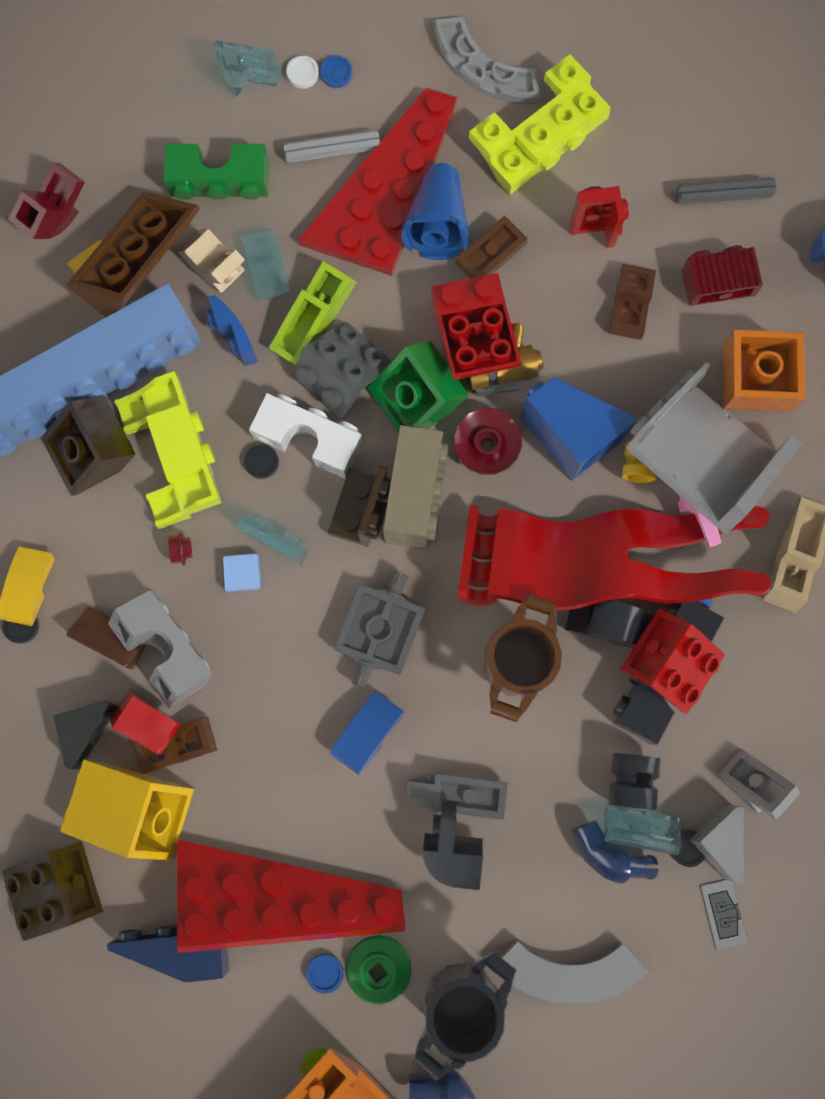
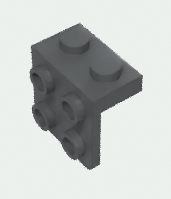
[292,322,392,418]

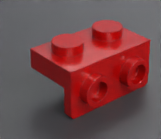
[569,186,629,248]

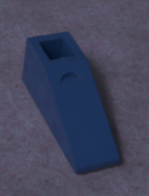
[107,925,229,983]

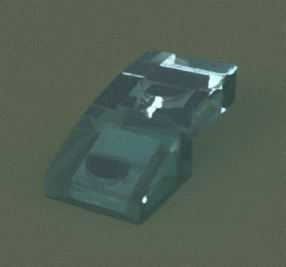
[241,229,291,301]

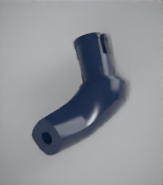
[571,820,659,884]
[409,1070,476,1099]

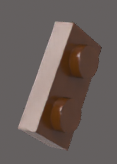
[456,216,528,278]

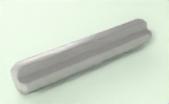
[284,130,380,163]

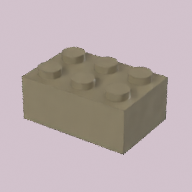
[383,425,449,549]

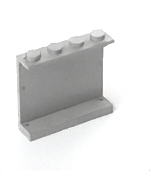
[626,362,803,535]

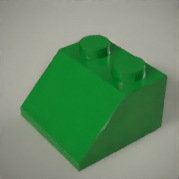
[368,341,469,433]

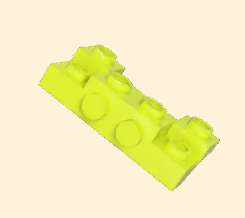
[469,54,611,195]
[114,371,222,529]

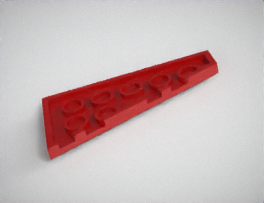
[298,87,457,276]
[177,839,406,953]

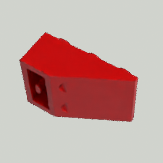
[431,273,522,380]

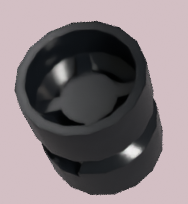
[609,753,661,810]

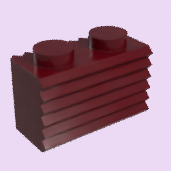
[682,245,763,306]

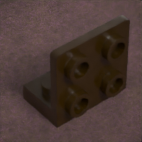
[328,465,391,547]
[3,841,103,941]

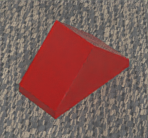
[110,688,181,755]

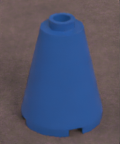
[402,163,469,261]

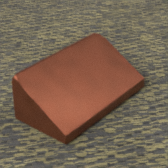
[66,606,146,670]

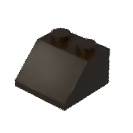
[42,396,136,496]

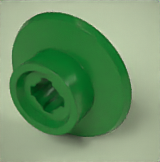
[346,935,412,1004]

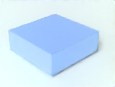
[223,554,262,593]

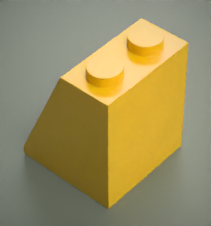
[60,760,194,860]

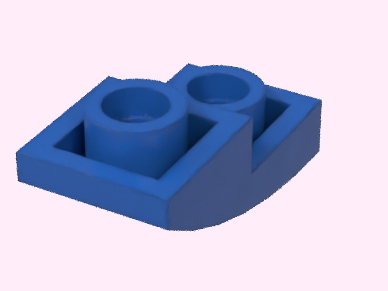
[206,295,258,366]
[330,691,404,775]

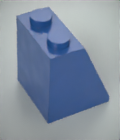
[520,377,637,481]

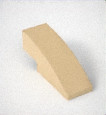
[762,497,825,613]

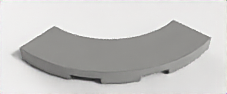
[433,16,541,104]
[500,940,649,1005]

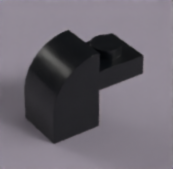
[565,600,654,648]
[423,801,483,890]

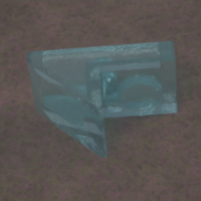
[213,40,281,97]

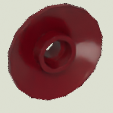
[454,408,522,475]

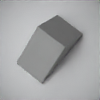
[690,805,745,884]

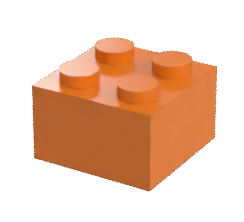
[723,330,805,412]

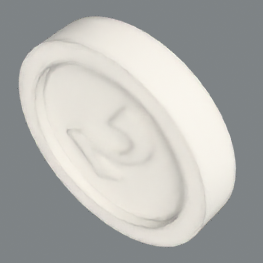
[286,56,319,89]

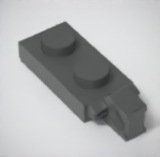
[405,773,508,820]

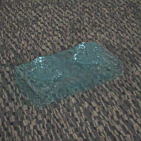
[236,515,308,565]
[604,804,681,855]

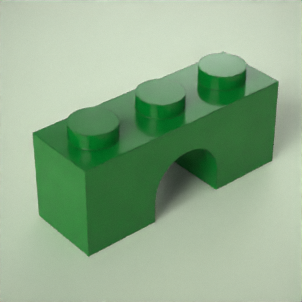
[164,144,269,200]

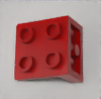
[620,608,725,714]

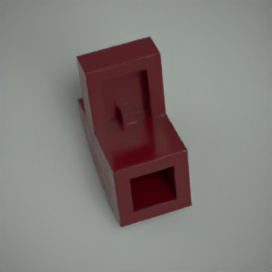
[8,162,85,239]

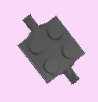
[334,571,426,689]

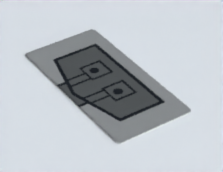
[701,880,748,951]

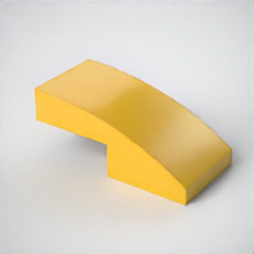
[0,546,55,626]

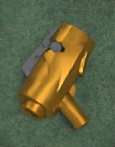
[466,323,544,396]

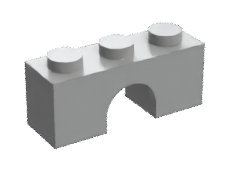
[108,590,212,709]

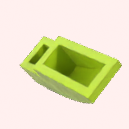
[269,261,357,365]

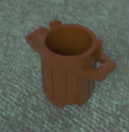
[483,594,562,723]

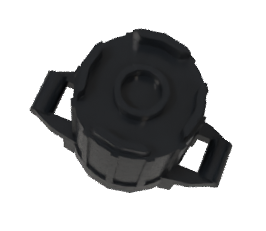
[412,951,516,1081]

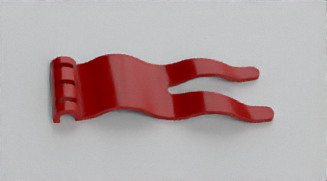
[457,505,772,611]

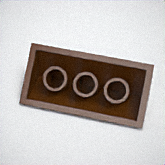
[67,191,199,318]

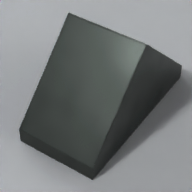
[53,701,118,769]

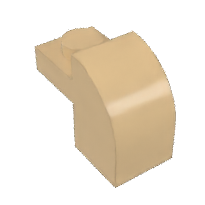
[177,228,245,293]

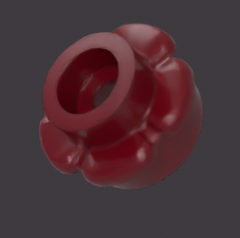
[168,531,193,566]

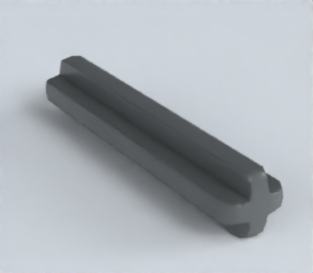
[676,177,776,204]

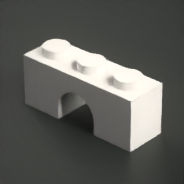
[249,393,363,479]

